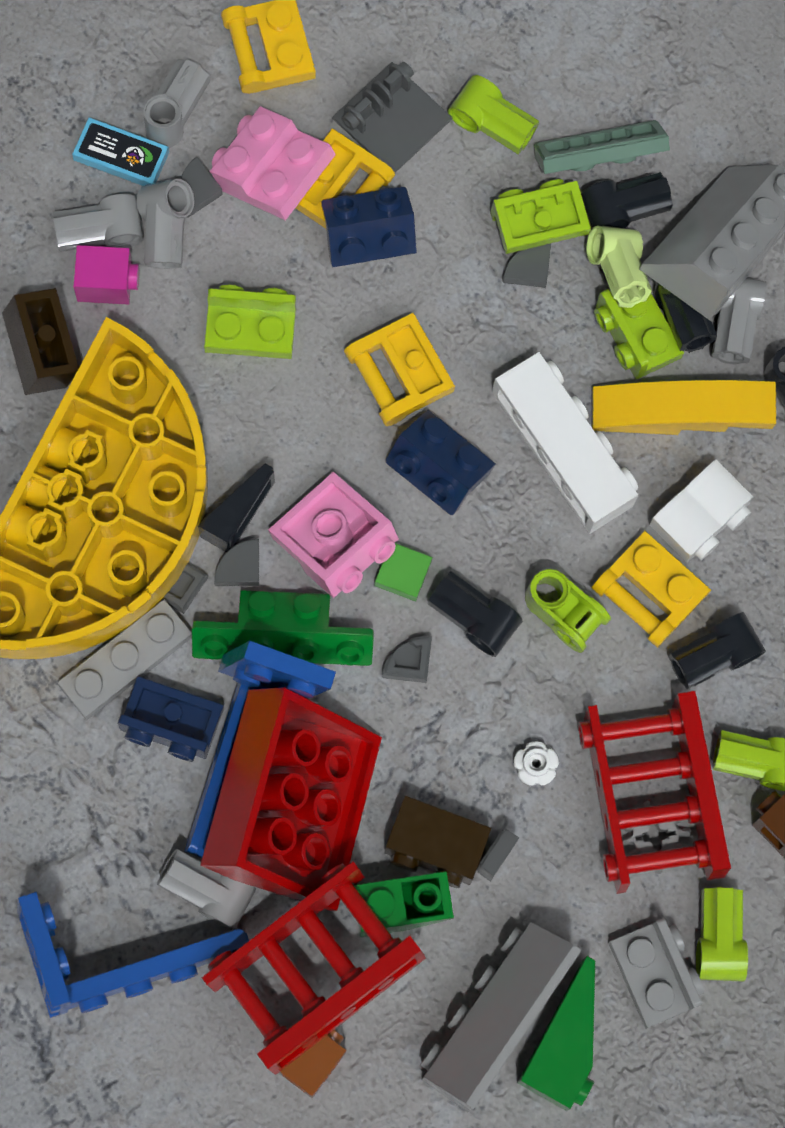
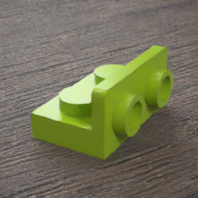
[490,179,591,254]
[204,285,296,359]
[594,289,684,380]

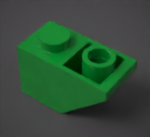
[354,872,454,937]

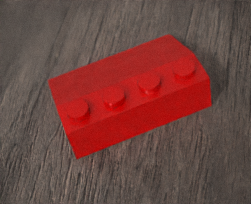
[200,687,382,911]

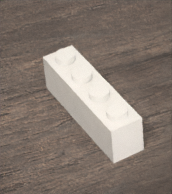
[492,352,638,534]

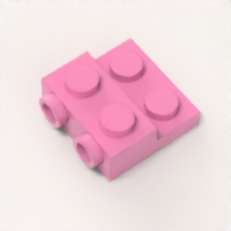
[210,106,336,220]
[268,472,399,598]

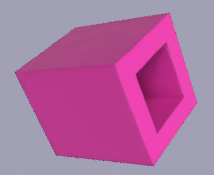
[73,245,139,305]

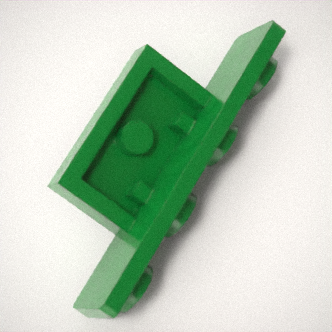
[192,590,374,666]

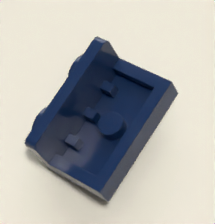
[321,187,417,268]
[386,410,496,515]
[117,677,224,762]

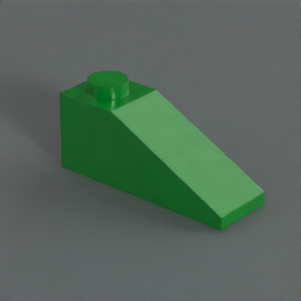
[517,956,595,1111]

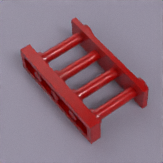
[578,691,731,894]
[201,861,426,1075]

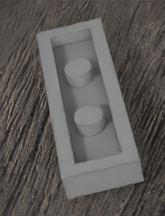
[57,599,192,721]

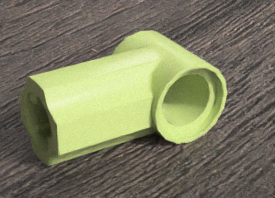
[586,225,652,308]

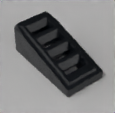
[198,463,275,553]

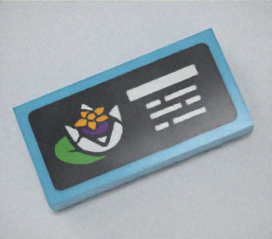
[72,118,169,186]

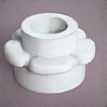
[514,741,559,786]

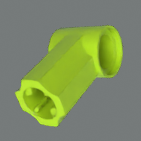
[448,75,539,155]
[712,730,785,792]
[696,887,748,982]

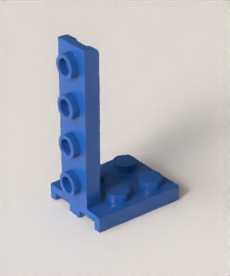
[184,641,336,858]
[17,892,249,1018]

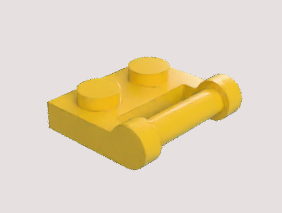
[221,0,316,94]
[295,128,395,229]
[344,313,455,426]
[591,531,711,648]

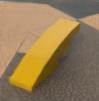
[592,380,776,435]

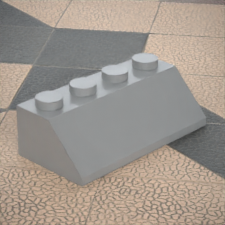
[639,165,785,321]
[421,922,582,1113]

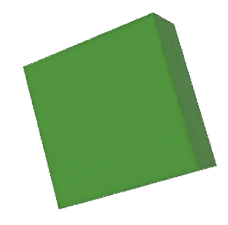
[374,543,433,602]

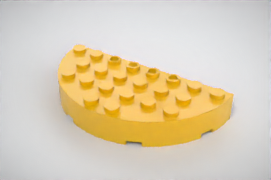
[0,317,208,659]

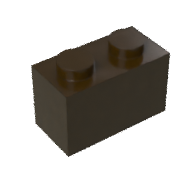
[2,288,79,395]
[384,796,492,888]

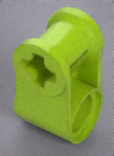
[525,569,611,653]

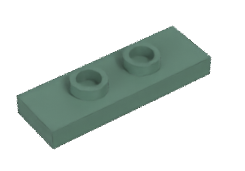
[534,120,670,174]

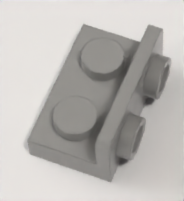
[608,918,704,1029]

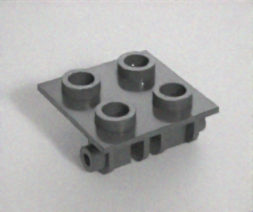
[332,62,453,173]

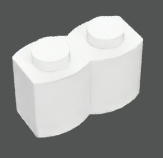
[649,460,753,563]

